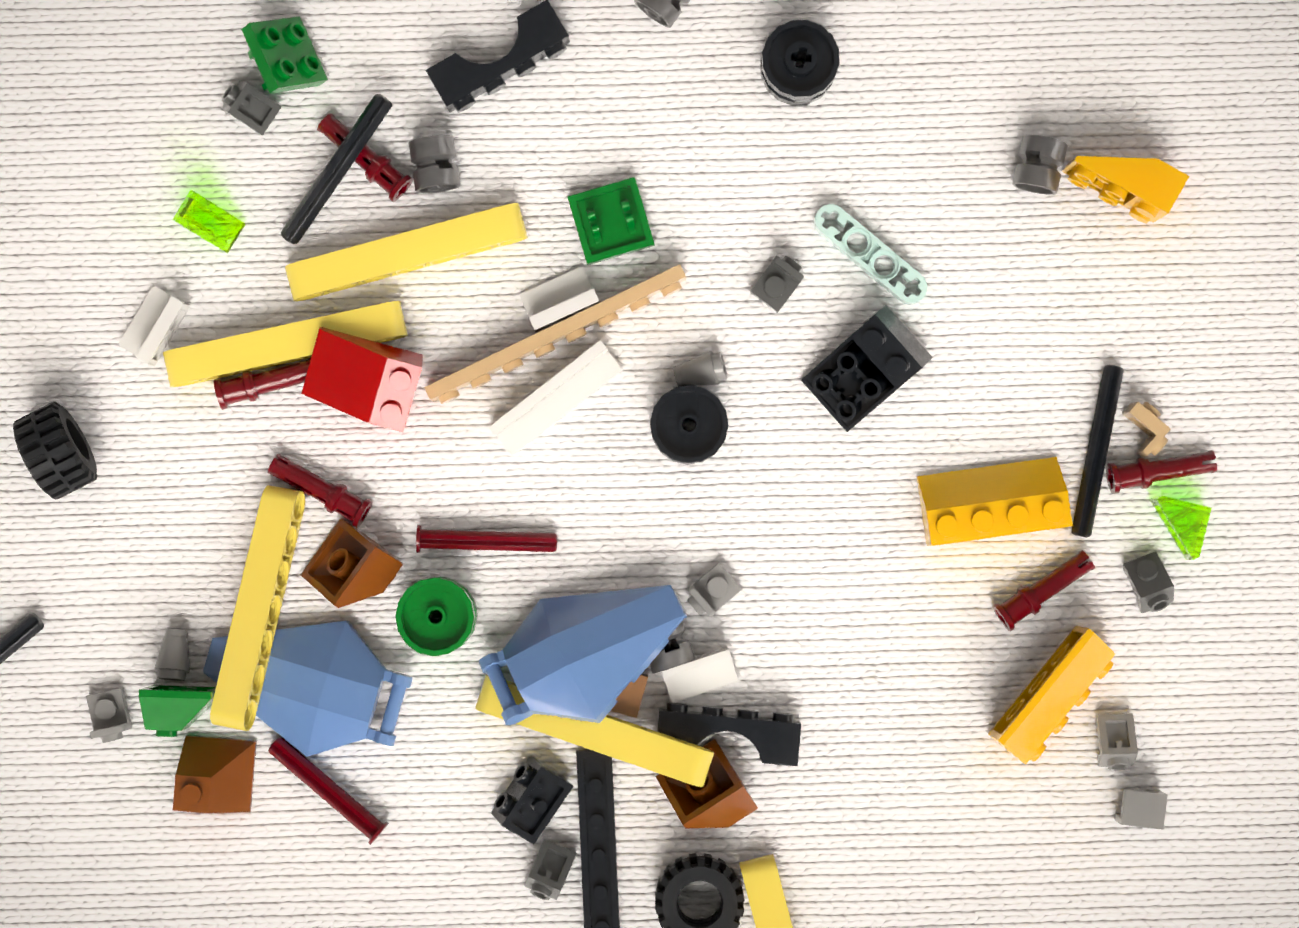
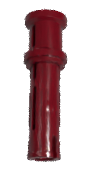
[317,113,413,202]
[213,359,311,410]
[1106,450,1217,494]
[267,454,373,528]
[992,550,1095,632]

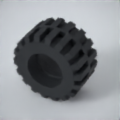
[13,401,97,500]
[655,853,745,928]

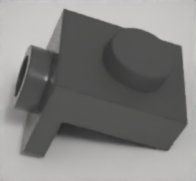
[1123,551,1174,613]

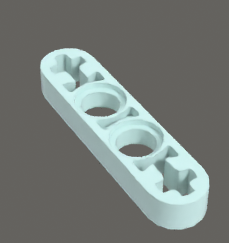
[814,204,928,305]

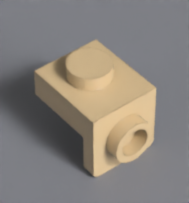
[1122,402,1171,457]

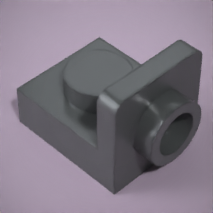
[221,81,282,136]
[750,255,805,313]
[525,839,577,900]

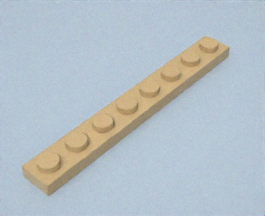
[424,264,686,404]

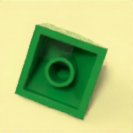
[138,685,216,737]

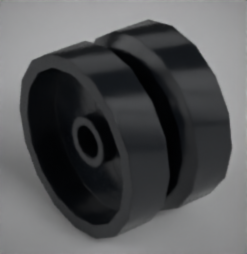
[760,20,840,106]
[650,385,729,465]

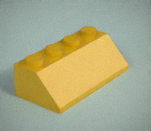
[916,457,1073,546]
[988,625,1115,764]

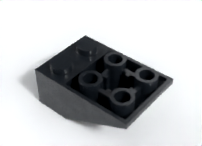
[801,305,933,432]

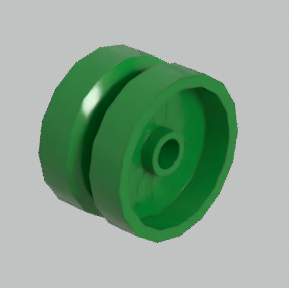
[395,576,478,656]

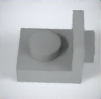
[687,562,742,617]
[86,687,132,743]
[1096,713,1138,771]

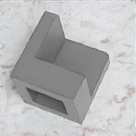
[1115,789,1168,830]

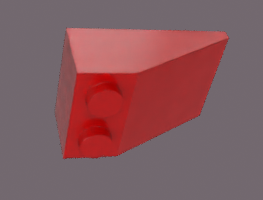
[301,327,423,433]

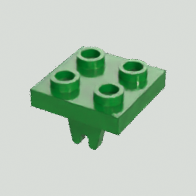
[241,16,328,94]
[567,177,655,266]

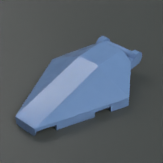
[479,585,687,725]
[203,620,413,757]

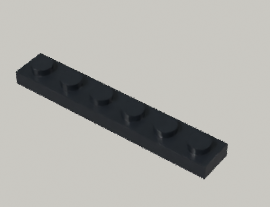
[576,749,620,928]

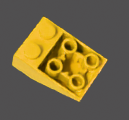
[1062,156,1190,224]

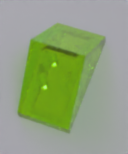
[172,190,246,254]
[1149,496,1212,560]

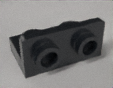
[491,755,574,845]

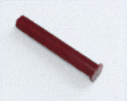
[416,525,558,553]
[268,737,389,845]

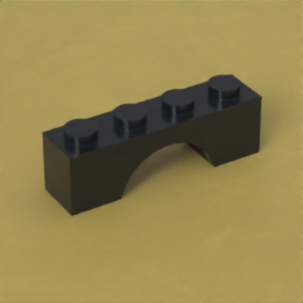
[425,0,570,113]
[657,703,801,767]

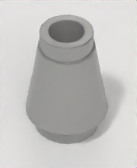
[673,351,727,387]
[154,629,190,681]

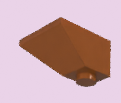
[301,518,403,608]
[172,735,257,813]
[655,739,758,829]

